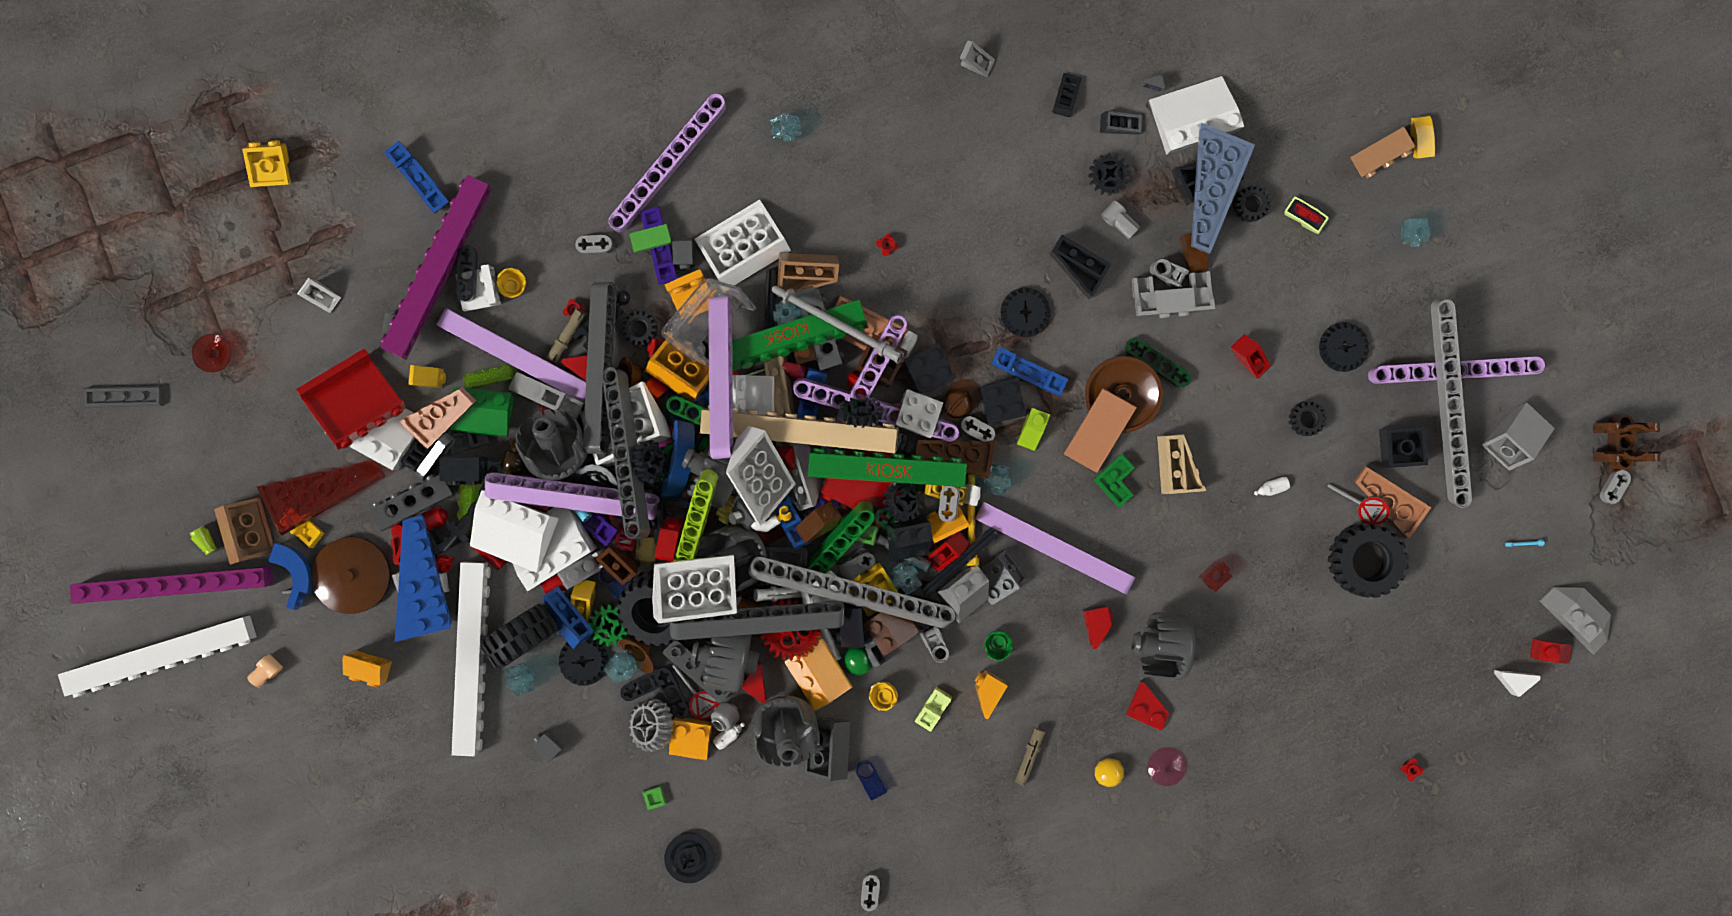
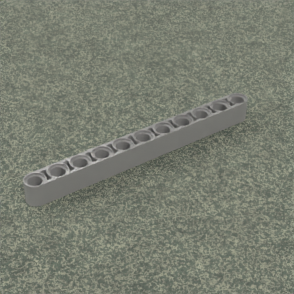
[1431,299,1472,508]
[748,557,955,628]

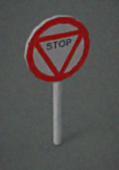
[1328,484,1390,525]
[673,664,719,721]

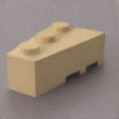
[1157,435,1206,494]

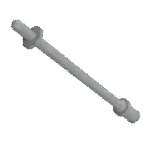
[772,286,904,363]

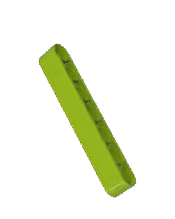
[674,469,718,561]

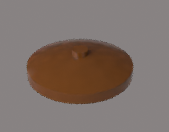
[1085,356,1163,433]
[311,537,391,614]

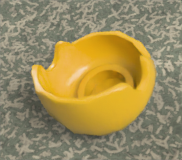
[496,267,526,298]
[869,681,898,711]
[1095,758,1124,787]

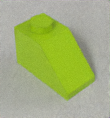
[1017,408,1050,451]

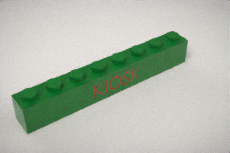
[732,300,869,372]
[807,448,967,487]

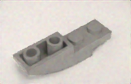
[508,372,585,420]

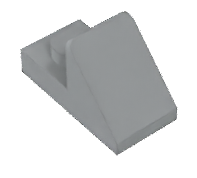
[960,41,995,77]

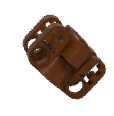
[1593,414,1660,470]

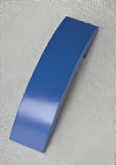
[384,140,449,214]
[991,347,1068,396]
[660,420,695,498]

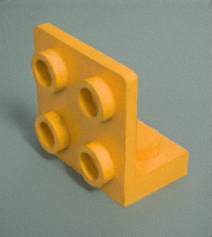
[664,269,713,321]

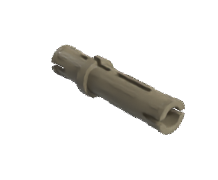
[546,308,587,363]
[1015,727,1046,786]

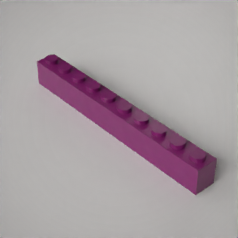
[380,175,492,360]
[70,566,273,604]

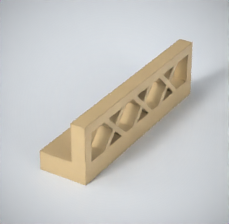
[764,356,795,416]

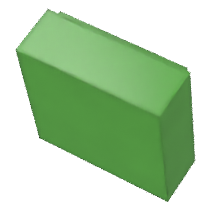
[642,785,667,810]

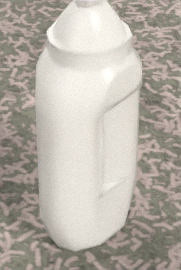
[900,331,918,362]
[1254,477,1290,496]
[713,722,745,750]

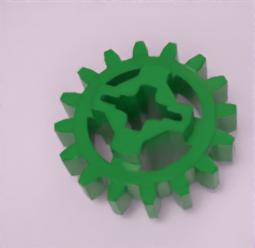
[588,604,628,647]

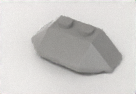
[775,441,822,511]
[1539,587,1611,655]

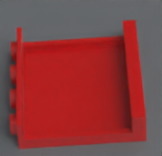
[296,348,406,450]
[820,448,892,527]

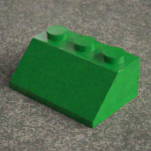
[450,387,515,437]

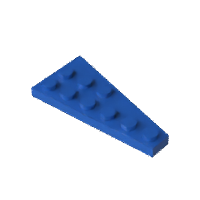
[395,515,453,642]

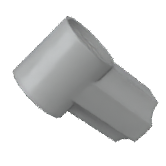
[1101,200,1140,239]

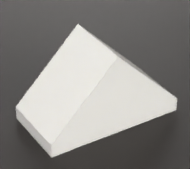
[297,278,341,313]
[1494,670,1540,697]

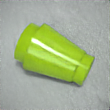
[189,525,217,555]

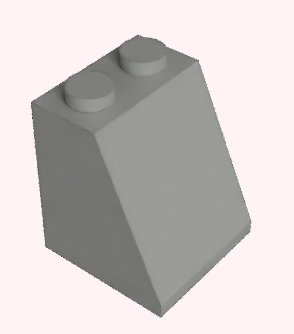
[1481,402,1555,470]
[935,566,989,623]

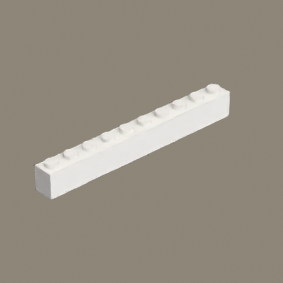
[452,561,491,756]
[58,615,257,698]

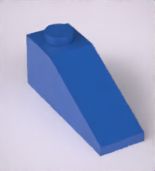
[542,586,594,650]

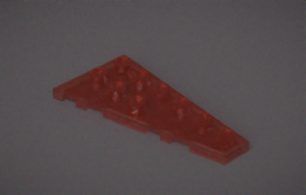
[256,460,385,536]

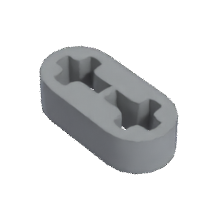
[575,235,613,254]
[961,416,995,442]
[1600,470,1631,504]
[939,486,960,522]
[861,873,880,911]

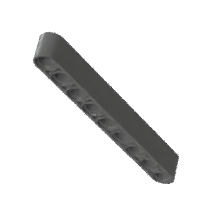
[583,282,617,454]
[602,367,650,539]
[669,602,844,640]

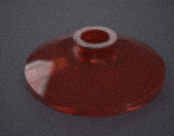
[192,334,231,373]

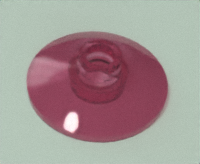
[1148,748,1186,786]

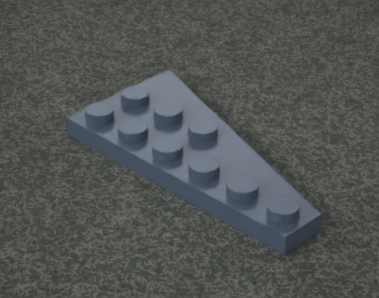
[1191,123,1255,254]

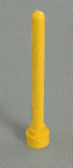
[965,474,979,566]

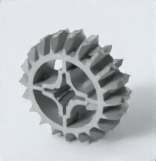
[628,699,675,752]

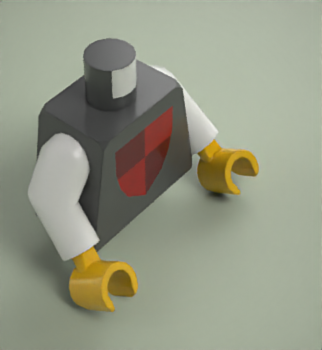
[729,495,791,532]

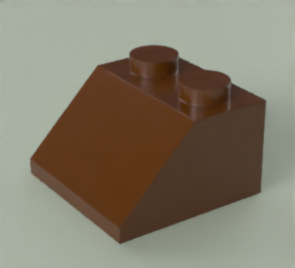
[855,334,908,388]
[863,603,920,656]

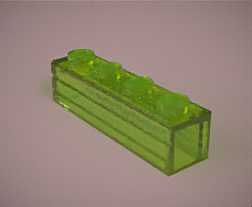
[463,365,514,388]
[457,484,475,533]

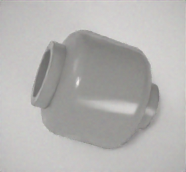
[711,702,740,731]

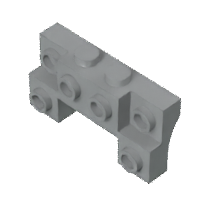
[1131,271,1215,319]

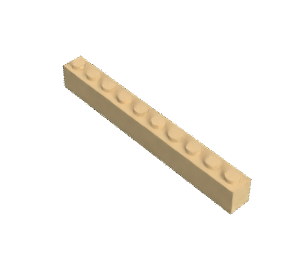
[700,405,899,453]

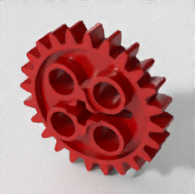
[760,599,821,661]

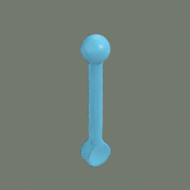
[1505,539,1545,547]

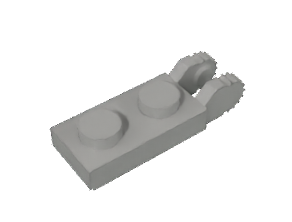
[557,548,605,590]

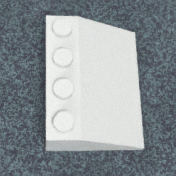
[1149,76,1244,155]
[695,200,791,291]
[580,382,671,467]
[325,409,416,470]
[726,426,796,526]
[470,490,559,573]
[513,507,597,591]
[652,555,737,623]

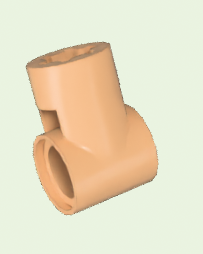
[247,653,283,688]

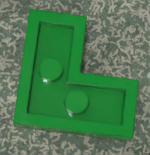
[1093,454,1135,508]

